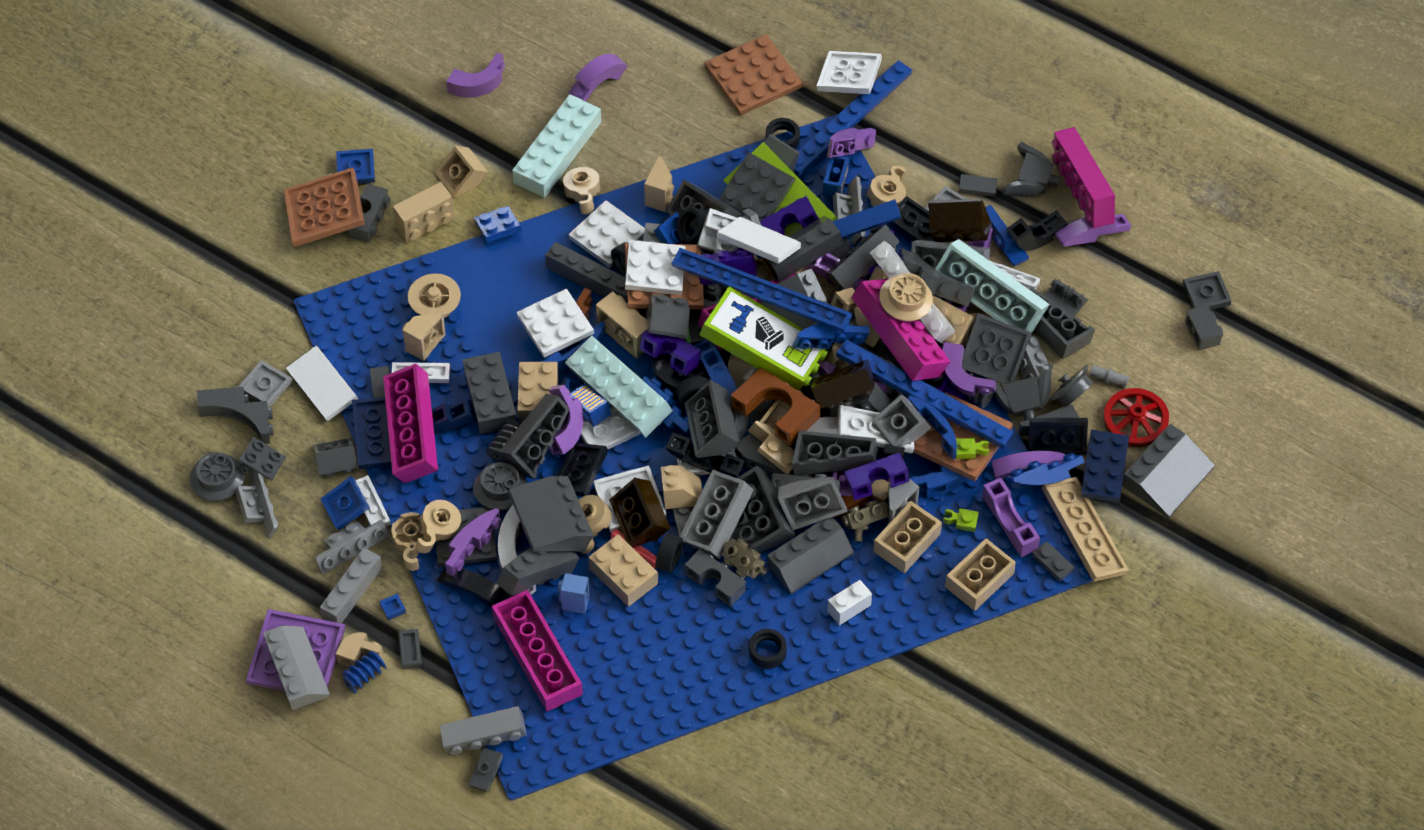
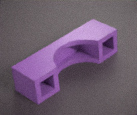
[982,478,1040,557]

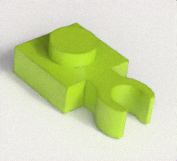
[956,438,989,459]
[943,508,979,532]

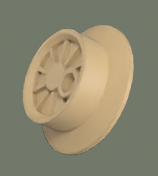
[879,273,933,321]
[408,274,461,318]

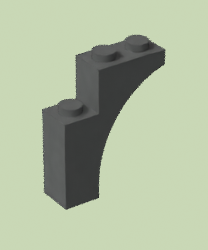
[197,387,273,444]

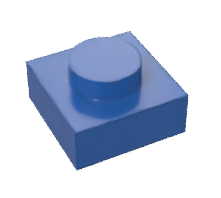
[379,593,406,620]

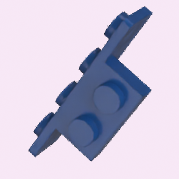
[986,205,1029,266]

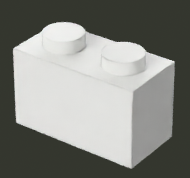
[827,580,872,625]

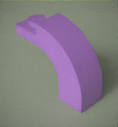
[446,53,505,97]
[569,54,628,102]
[943,342,996,397]
[548,385,583,455]

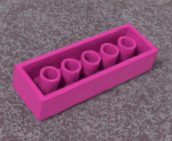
[1052,127,1115,228]
[851,279,950,381]
[383,363,438,483]
[492,590,583,712]

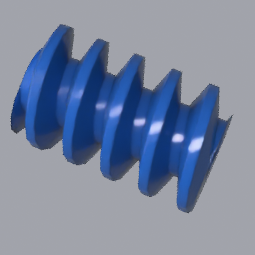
[342,651,387,694]

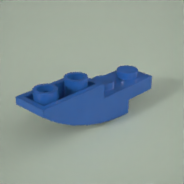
[792,322,870,350]
[694,339,737,404]
[643,376,691,434]
[1005,453,1085,485]
[909,465,969,498]

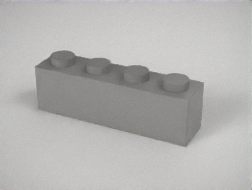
[320,548,382,623]
[440,706,527,755]

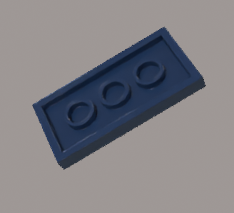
[352,397,392,469]
[1081,430,1129,503]

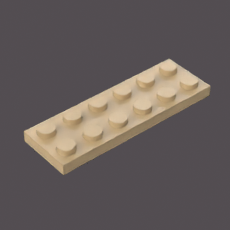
[1042,477,1129,582]

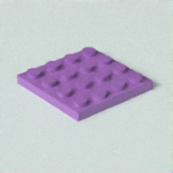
[246,609,346,691]

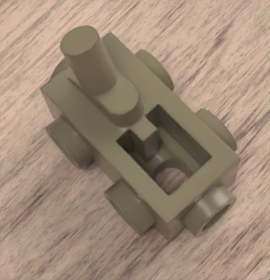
[841,500,888,542]
[721,538,767,579]

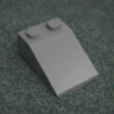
[778,477,847,530]

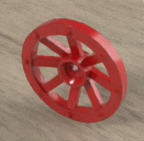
[1103,388,1169,447]

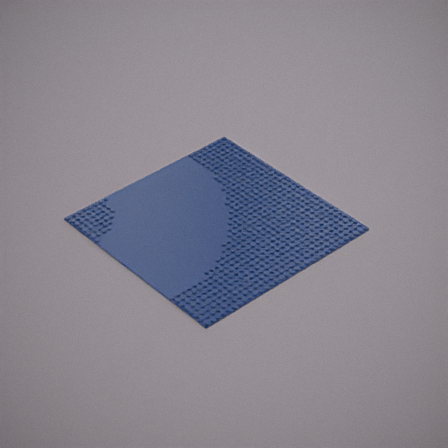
[294,114,1093,801]

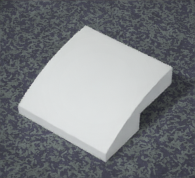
[697,208,737,252]

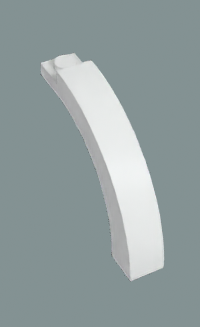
[498,505,536,595]

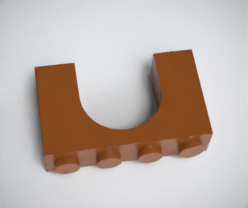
[731,367,820,445]

